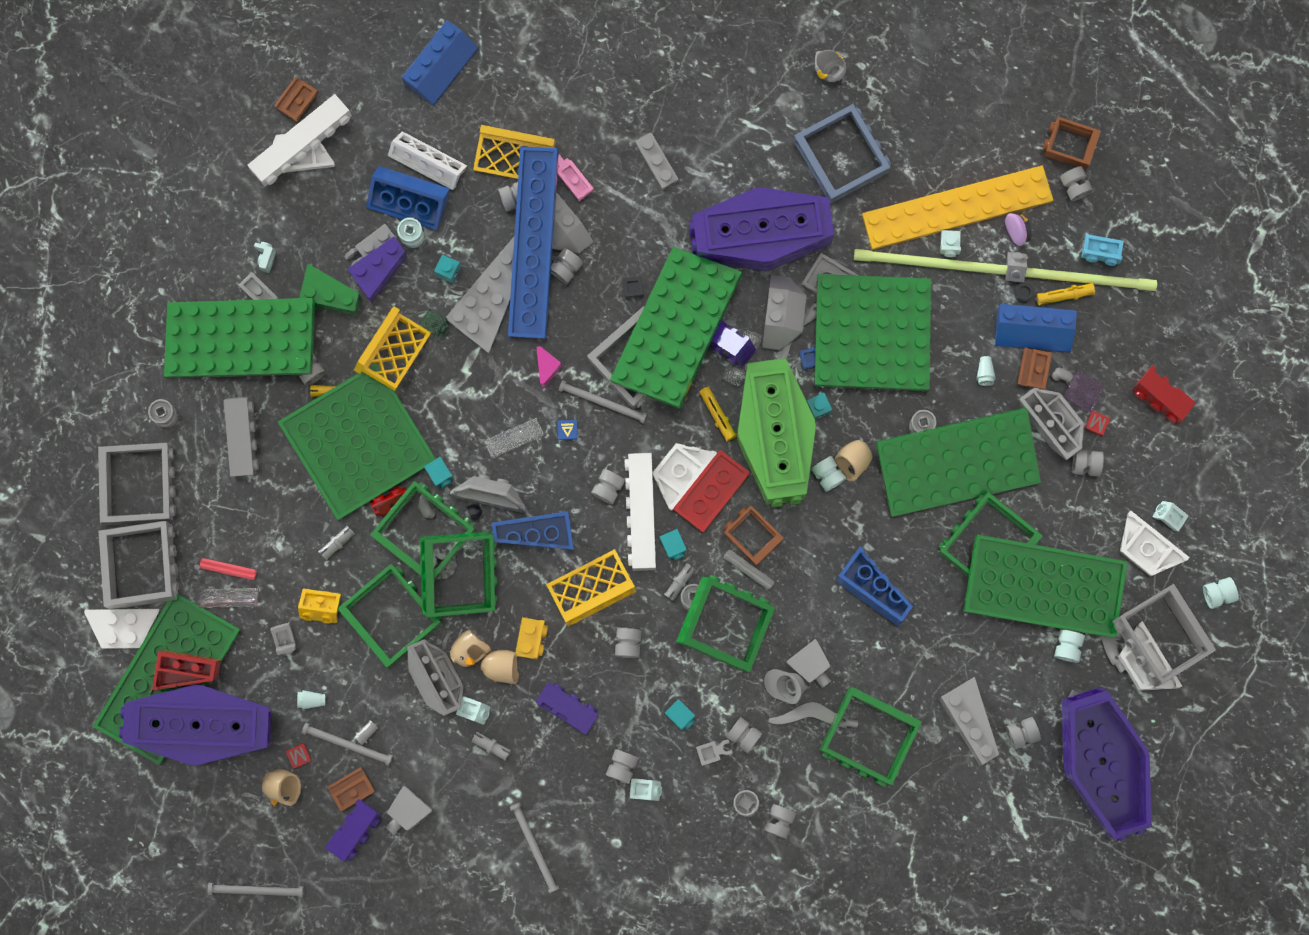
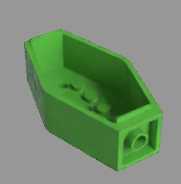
[737,358,816,507]

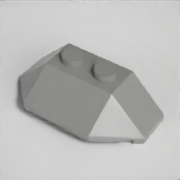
[552,193,594,254]
[762,275,807,351]
[1019,388,1084,460]
[450,475,527,514]
[407,639,464,716]

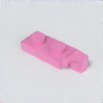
[557,155,594,201]

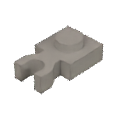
[696,739,733,766]

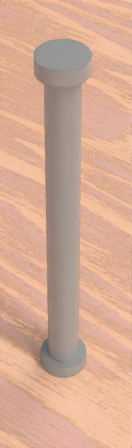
[559,380,648,424]
[302,723,393,766]
[510,802,560,893]
[208,883,304,898]

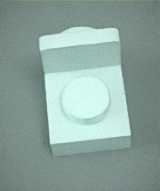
[940,230,961,257]
[254,242,276,273]
[1153,501,1188,532]
[456,696,490,725]
[630,779,662,801]

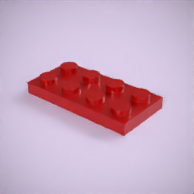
[673,450,750,533]

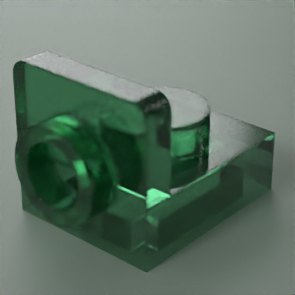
[419,308,449,337]

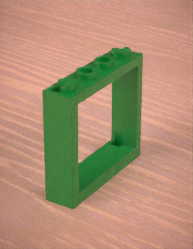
[370,481,476,582]
[938,492,1043,578]
[420,532,498,617]
[338,564,442,669]
[676,575,775,672]
[819,687,922,787]

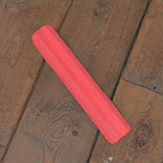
[200,558,257,580]

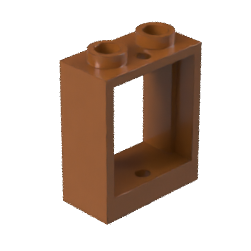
[1043,117,1101,170]
[723,505,784,567]

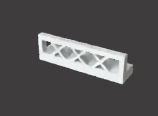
[388,131,467,190]

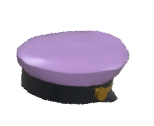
[1005,210,1032,246]

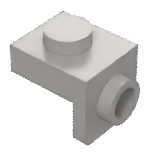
[1005,252,1027,282]
[271,622,296,655]

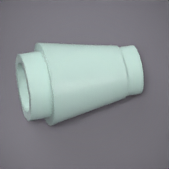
[977,356,996,386]
[297,690,325,710]

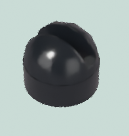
[467,504,482,521]

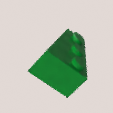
[299,264,362,316]

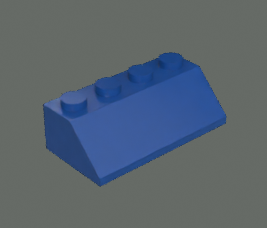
[402,20,478,106]
[366,166,450,231]
[995,304,1077,353]

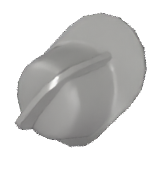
[764,669,808,704]

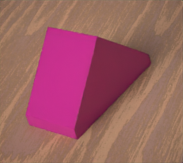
[537,346,562,388]

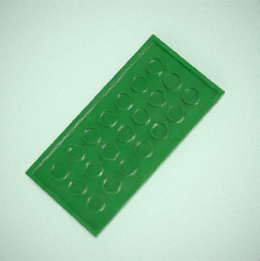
[610,247,743,409]
[164,298,315,378]
[876,408,1041,517]
[963,534,1128,638]
[92,594,241,766]

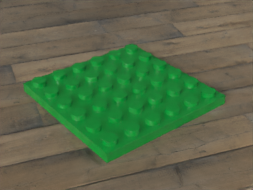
[814,274,931,391]
[278,363,435,520]

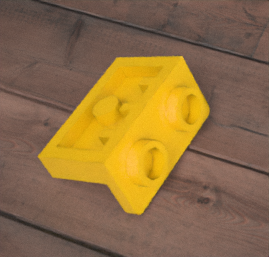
[298,589,341,624]
[515,617,548,660]

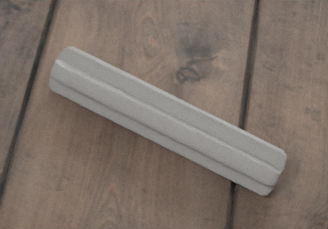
[724,550,774,590]

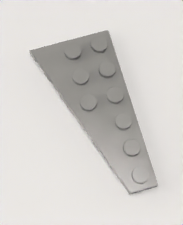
[445,237,514,354]

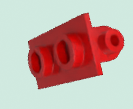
[370,486,411,516]

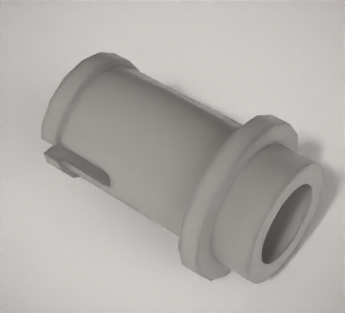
[354,720,379,745]

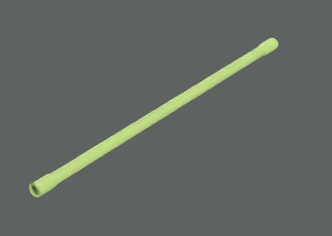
[854,249,1157,291]

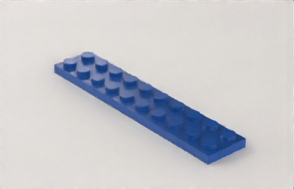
[508,146,559,339]

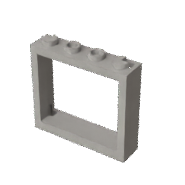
[587,306,647,409]
[98,443,176,525]
[99,521,179,610]
[1113,584,1216,688]

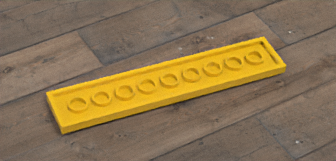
[862,165,1053,250]

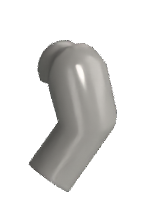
[1052,368,1079,390]
[418,492,436,519]

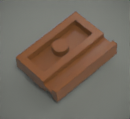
[274,76,319,122]
[1017,347,1052,390]
[327,767,376,812]

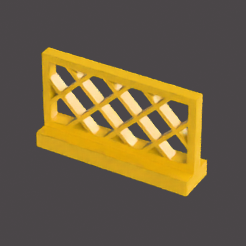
[473,125,556,179]
[354,306,431,391]
[546,549,637,627]

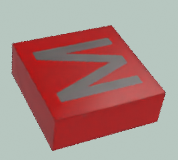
[1084,411,1110,436]
[286,743,312,769]

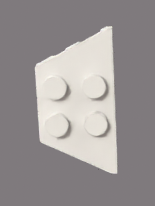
[273,134,335,172]
[652,443,717,511]
[1120,511,1190,577]
[84,609,161,649]
[1118,621,1182,691]

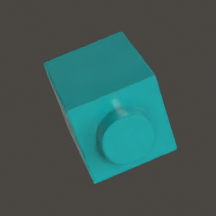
[434,255,461,284]
[806,393,832,421]
[424,457,454,489]
[660,529,687,561]
[665,699,695,731]

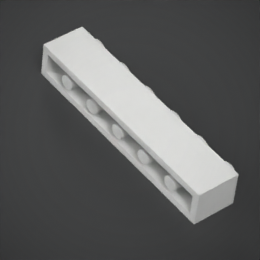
[248,94,351,187]
[625,453,656,571]

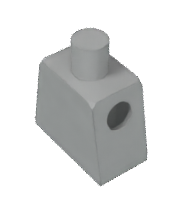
[786,639,831,688]
[386,786,433,835]

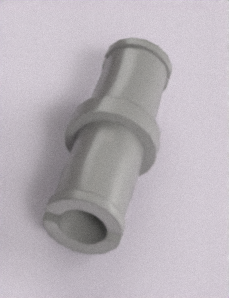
[318,525,355,560]
[664,563,696,601]
[472,731,512,761]

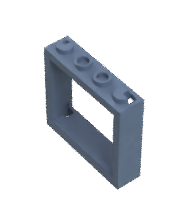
[793,104,891,204]

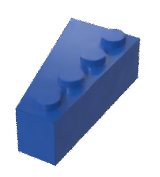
[491,511,574,550]
[835,546,913,627]

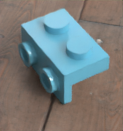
[1081,234,1124,266]

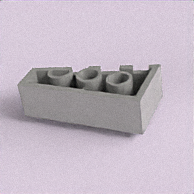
[224,396,259,476]
[939,677,999,766]

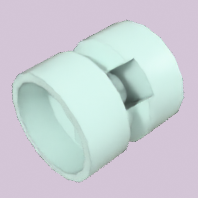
[397,218,424,248]
[811,456,846,492]
[1203,577,1239,609]
[1054,630,1085,663]

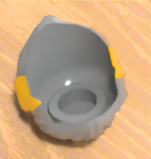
[815,50,846,82]

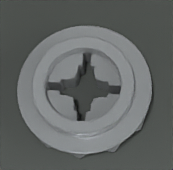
[433,548,457,579]

